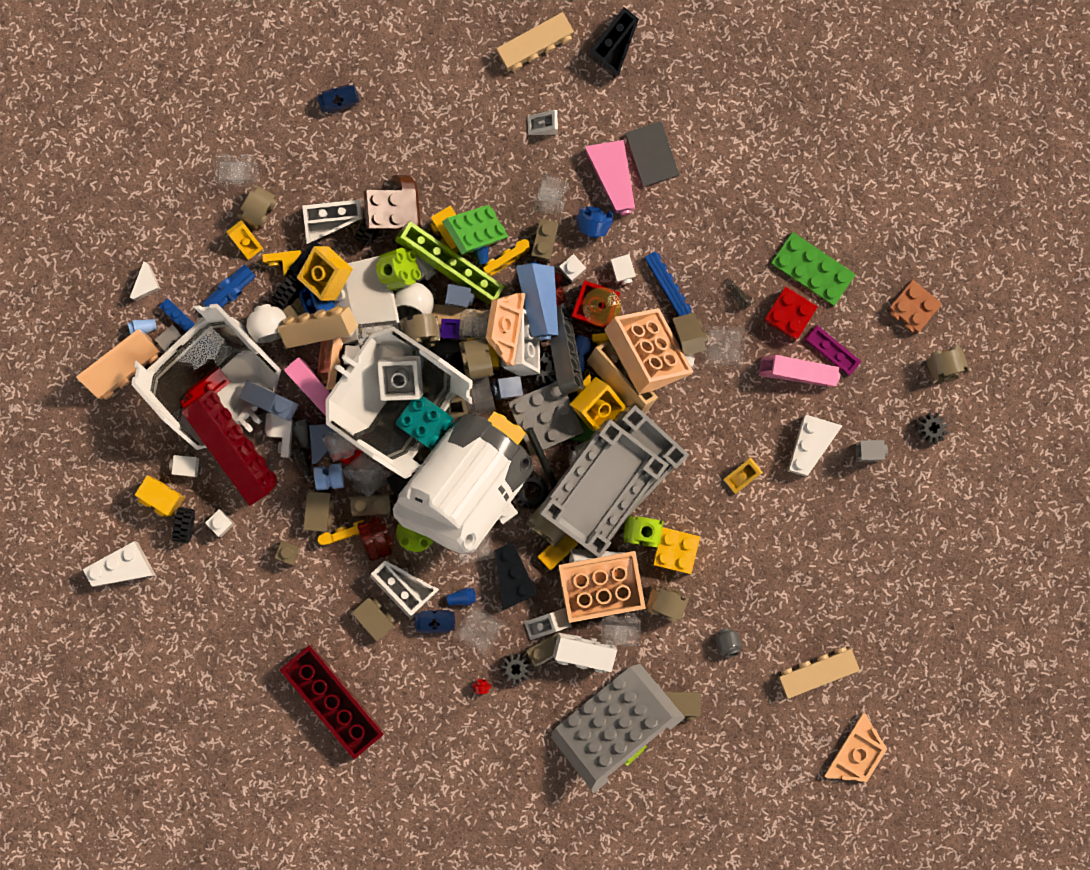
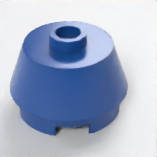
[576,206,614,238]

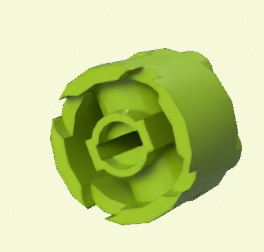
[376,247,421,291]
[623,515,664,548]
[396,523,434,552]

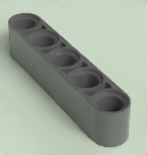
[550,303,584,395]

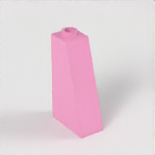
[586,140,635,215]
[758,355,840,387]
[284,357,331,416]

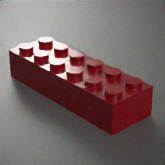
[181,389,279,506]
[280,644,385,760]

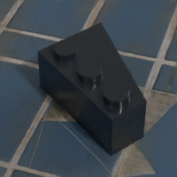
[586,7,639,78]
[495,542,537,611]

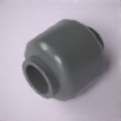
[714,628,743,658]

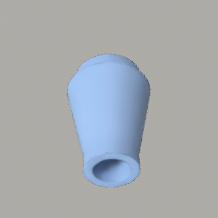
[128,319,157,335]

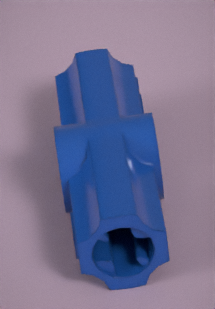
[203,264,257,308]

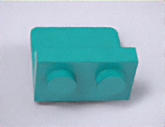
[396,396,454,450]

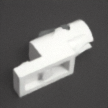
[260,410,294,458]

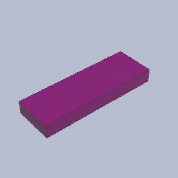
[805,325,861,377]

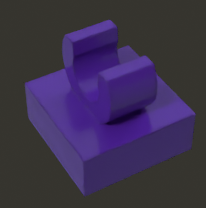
[441,318,461,340]

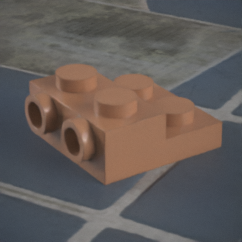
[888,280,942,333]

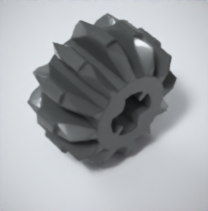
[531,352,556,385]
[916,412,949,445]
[500,653,532,686]

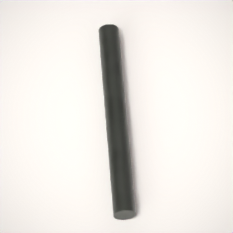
[525,427,558,490]

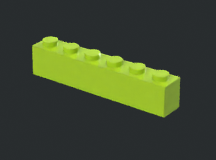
[394,221,505,305]

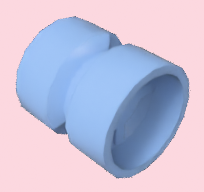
[313,463,344,492]

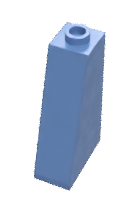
[517,263,558,340]

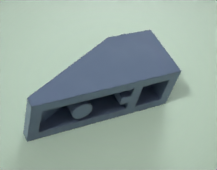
[238,380,299,422]

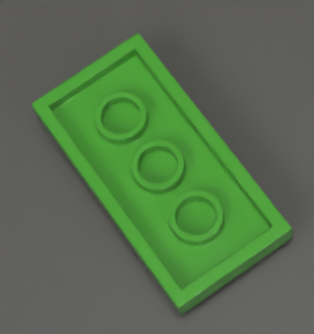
[442,205,508,255]
[771,232,856,306]

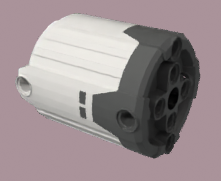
[393,414,534,554]

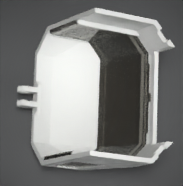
[131,304,281,450]
[326,327,473,479]

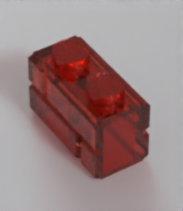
[357,517,394,561]

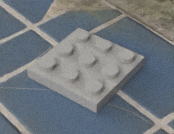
[508,381,584,455]

